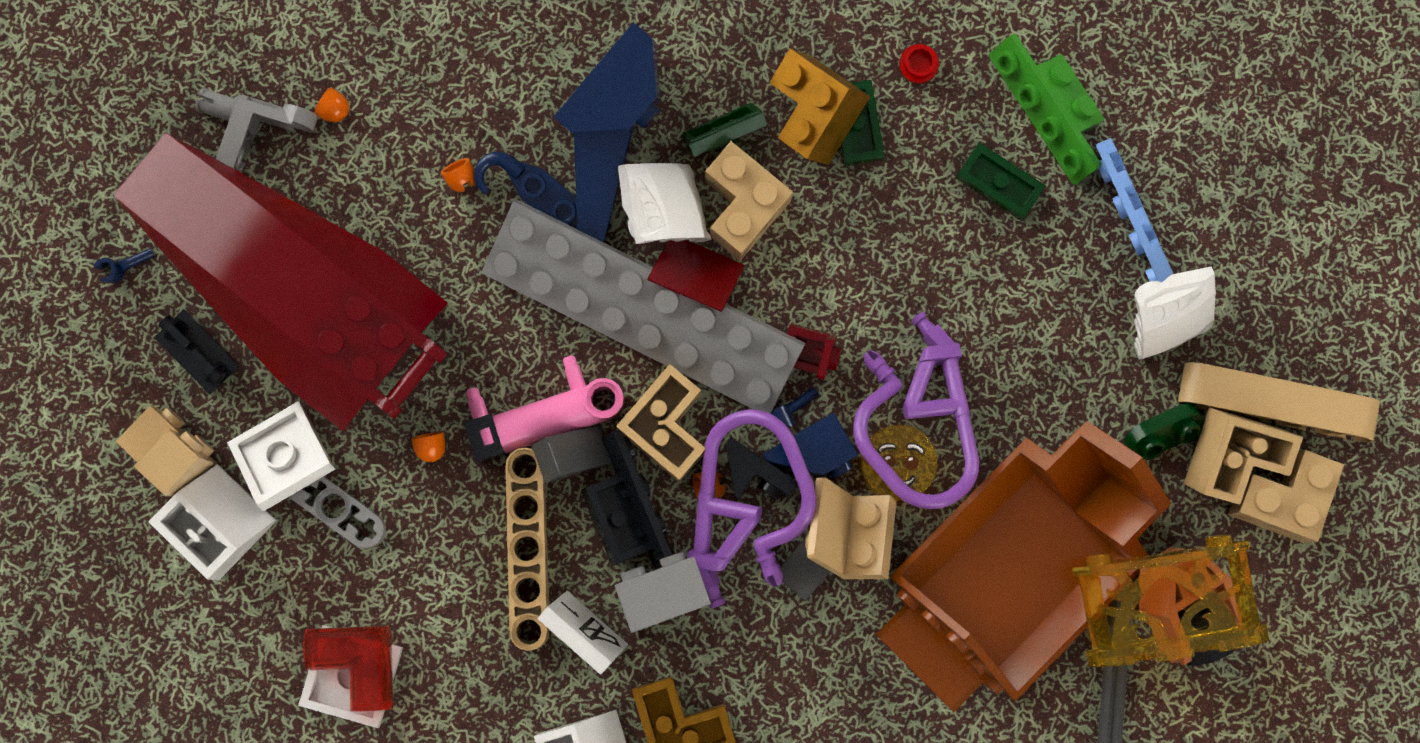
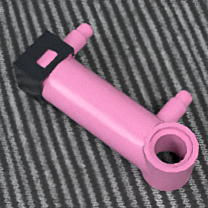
[464,355,625,464]

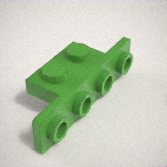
[989,34,1105,185]

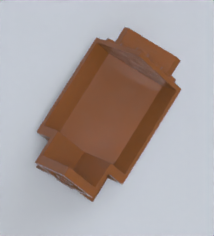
[876,421,1172,712]

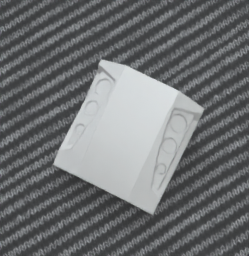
[618,163,711,244]
[1134,266,1216,359]

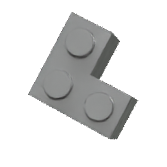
[614,552,711,633]

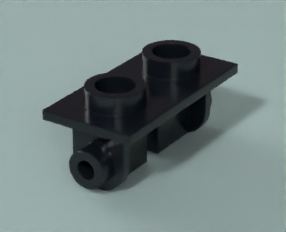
[154,309,240,395]

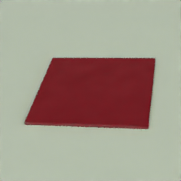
[647,240,745,312]

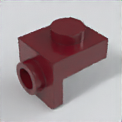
[787,323,842,380]

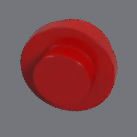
[899,44,939,84]

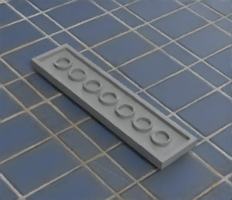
[481,200,805,414]

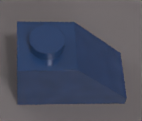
[761,412,859,480]

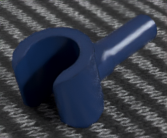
[94,248,155,284]
[771,387,818,428]

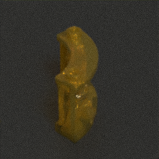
[1072,534,1269,667]

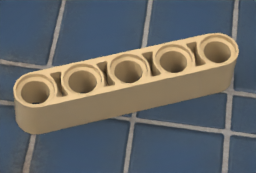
[1178,362,1380,442]
[505,447,550,651]

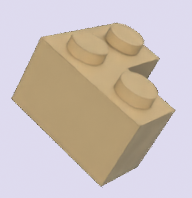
[705,141,793,261]
[616,364,706,483]
[115,405,218,497]
[1184,407,1303,505]
[1228,450,1344,543]

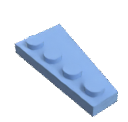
[1096,138,1174,282]

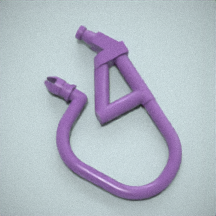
[853,311,979,509]
[687,409,816,609]

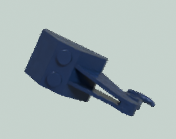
[474,22,660,243]

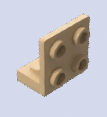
[805,477,897,579]

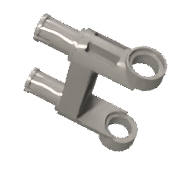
[195,87,318,173]

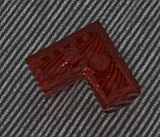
[303,625,393,711]

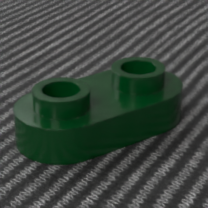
[1124,403,1205,460]

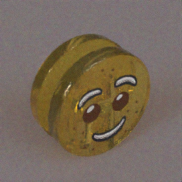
[859,425,937,502]

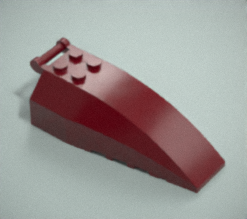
[113,133,448,432]

